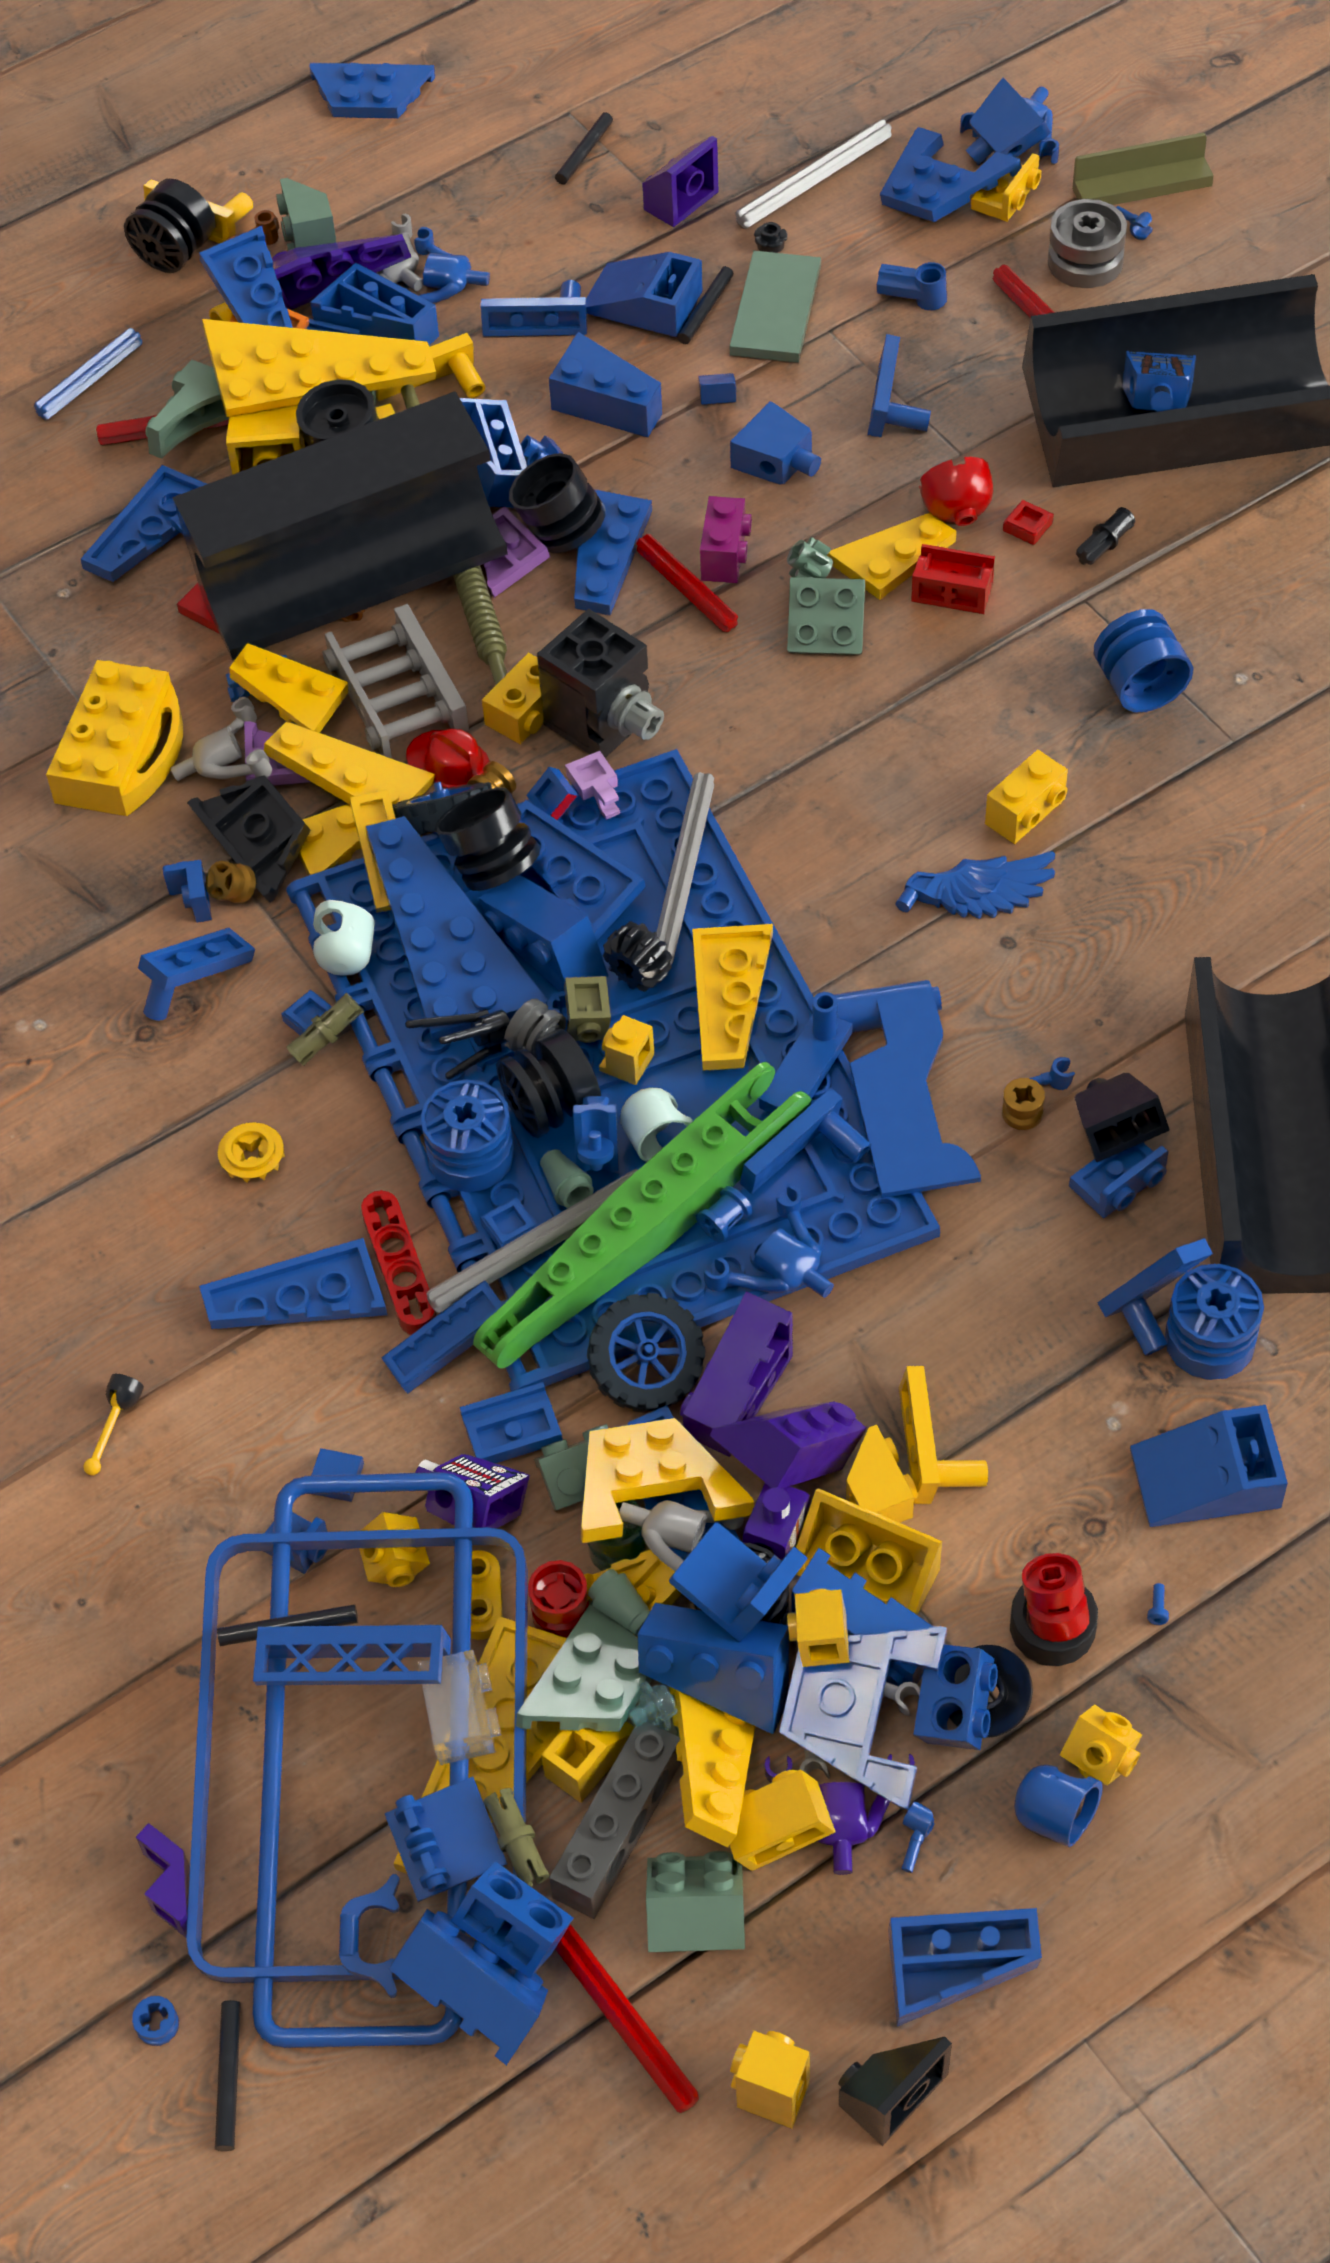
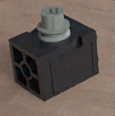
[537,608,664,758]

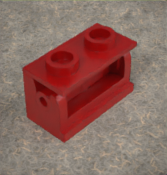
[911,544,995,614]

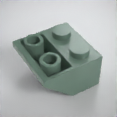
[276,178,337,251]
[646,1851,745,1952]

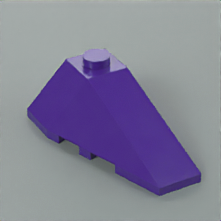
[272,234,412,310]

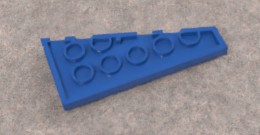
[366,816,548,1040]

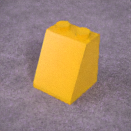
[226,404,305,475]

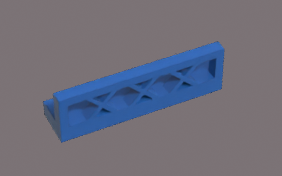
[253,1625,451,1686]

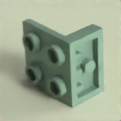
[787,577,865,655]

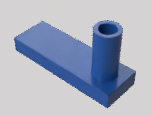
[480,280,587,336]
[867,334,931,437]
[138,928,255,1021]
[759,992,853,1113]
[740,1088,872,1194]
[1097,1238,1213,1356]

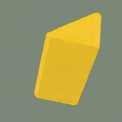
[796,1488,942,1615]

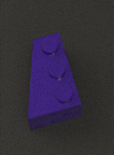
[680,1291,793,1457]

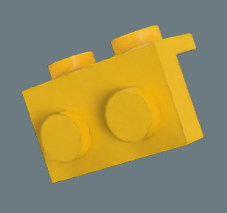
[971,153,1042,222]

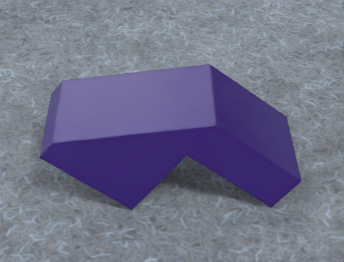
[136,1823,190,1938]

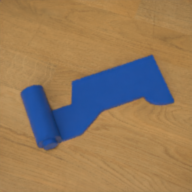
[834,980,981,1198]

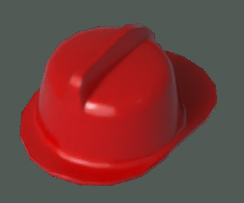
[406,728,490,788]

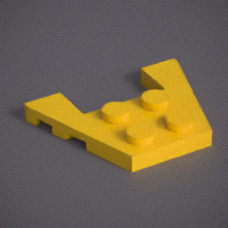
[581,1418,754,1543]

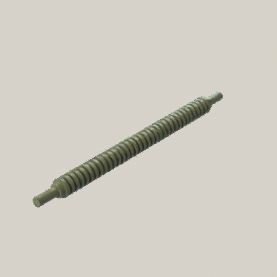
[401,384,508,685]

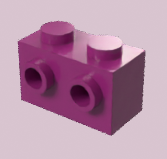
[700,496,752,583]

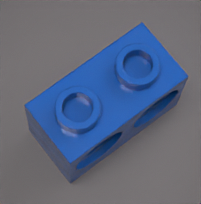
[913,1645,998,1750]
[451,1861,574,1979]

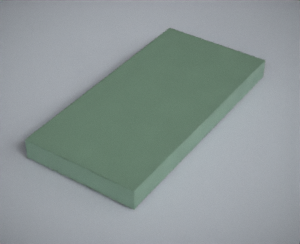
[729,250,821,363]

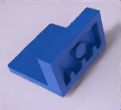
[669,1523,808,1642]

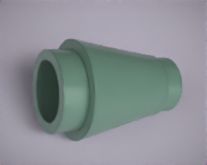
[540,1149,593,1208]
[588,1569,650,1636]

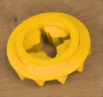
[218,1122,285,1183]

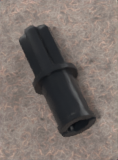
[1076,507,1136,565]

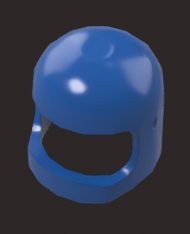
[1014,1765,1103,1847]

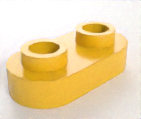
[471,1550,503,1640]

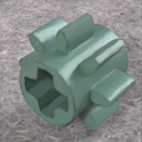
[787,537,833,578]

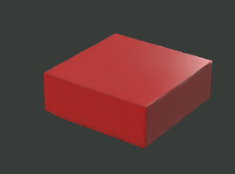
[1003,500,1054,545]

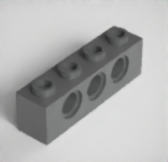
[549,1718,682,1919]

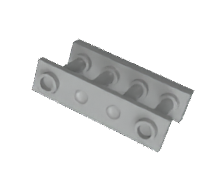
[322,604,469,759]

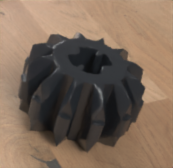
[602,921,673,992]

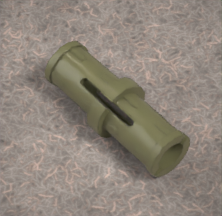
[286,992,364,1066]
[483,1788,550,1887]

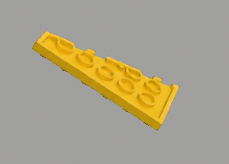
[202,319,436,417]

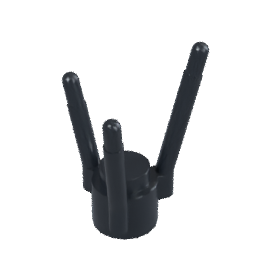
[405,1009,510,1079]

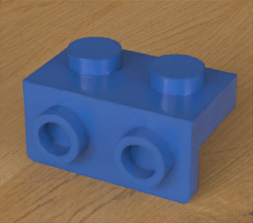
[1069,1142,1169,1219]

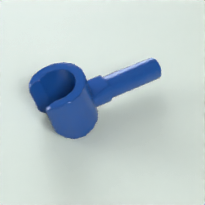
[1116,206,1153,240]
[1030,1057,1075,1090]
[901,1802,934,1873]

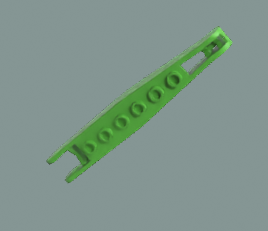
[473,1062,811,1368]

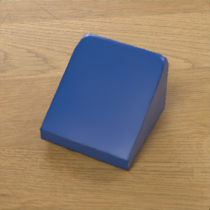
[698,373,736,405]

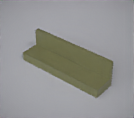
[1072,132,1214,205]

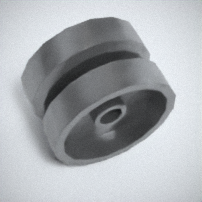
[1048,199,1127,288]

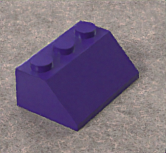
[709,1401,867,1488]

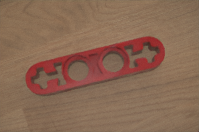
[361,1190,436,1335]

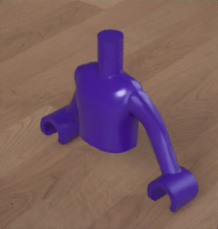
[764,1754,915,1875]

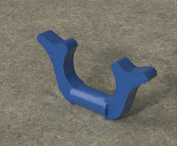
[339,1874,400,1998]

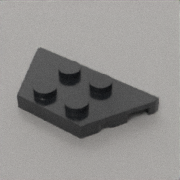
[187,775,311,903]

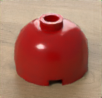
[919,456,994,526]

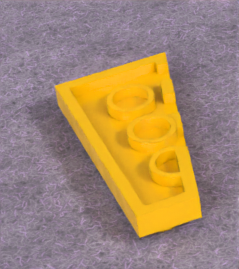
[263,721,435,805]
[692,924,773,1071]
[669,1687,755,1848]

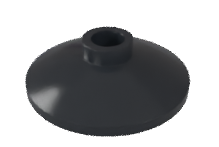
[949,1645,1033,1738]

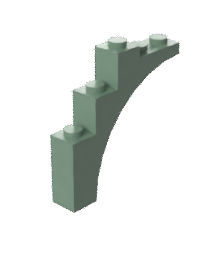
[146,359,376,459]

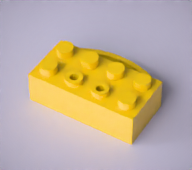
[46,660,183,816]

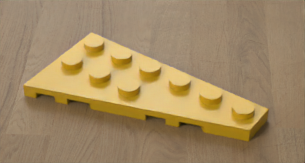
[394,1616,567,1874]

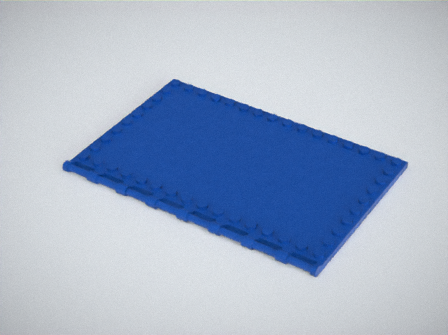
[286,749,940,1391]

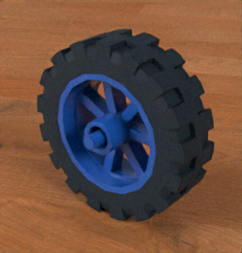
[392,782,492,834]
[587,1293,706,1412]

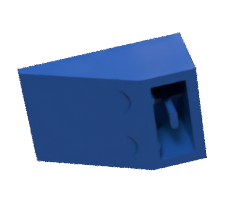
[586,252,703,337]
[1130,1405,1288,1527]

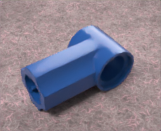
[877,262,947,310]

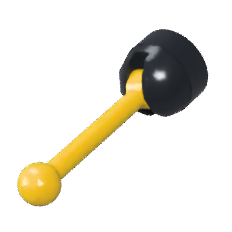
[83,1373,144,1476]

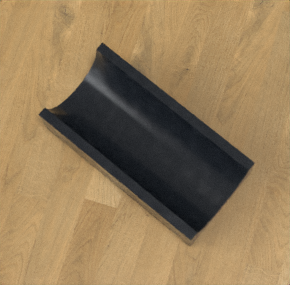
[1022,274,1330,488]
[172,391,508,660]
[1185,957,1330,1294]

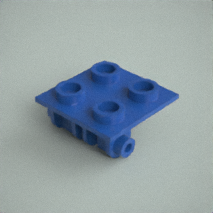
[384,1776,508,1902]

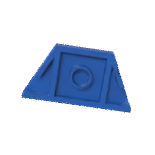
[309,63,435,119]

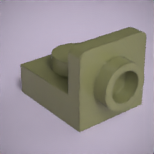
[564,976,611,1043]

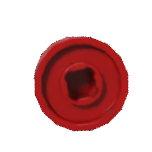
[1022,1553,1090,1642]
[528,1560,589,1638]

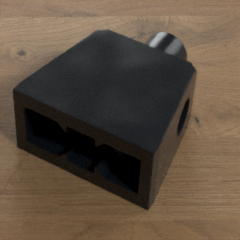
[1074,1073,1170,1162]

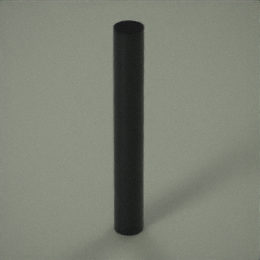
[555,112,613,185]
[677,266,734,344]
[217,1604,358,1647]
[215,2000,241,2151]

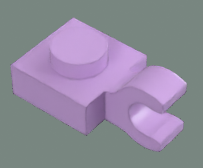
[565,751,620,820]

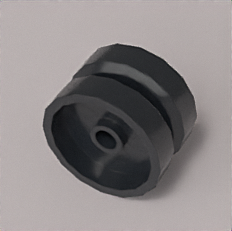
[296,379,379,447]

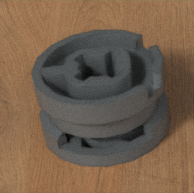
[504,999,566,1057]

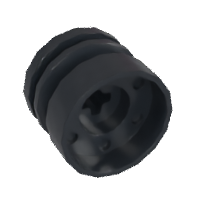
[124,178,216,273]
[509,453,606,554]
[435,787,541,891]
[496,1028,601,1138]

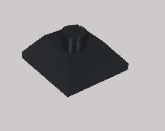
[838,2036,952,2146]

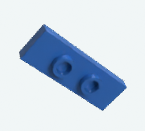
[381,1280,503,1394]

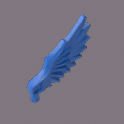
[896,851,1055,919]

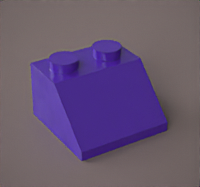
[642,136,719,227]

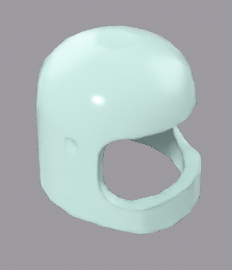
[313,900,375,976]
[620,1088,693,1162]

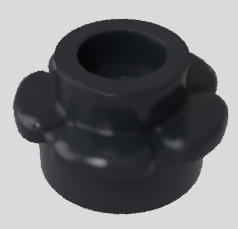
[754,222,788,253]

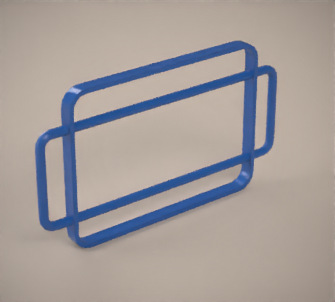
[186,1472,528,2048]

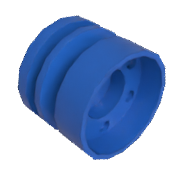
[1093,609,1194,712]
[421,1079,515,1192]
[1165,1264,1264,1380]

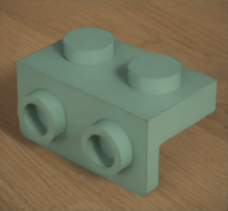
[534,1424,608,1510]

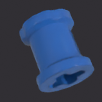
[696,1186,753,1242]

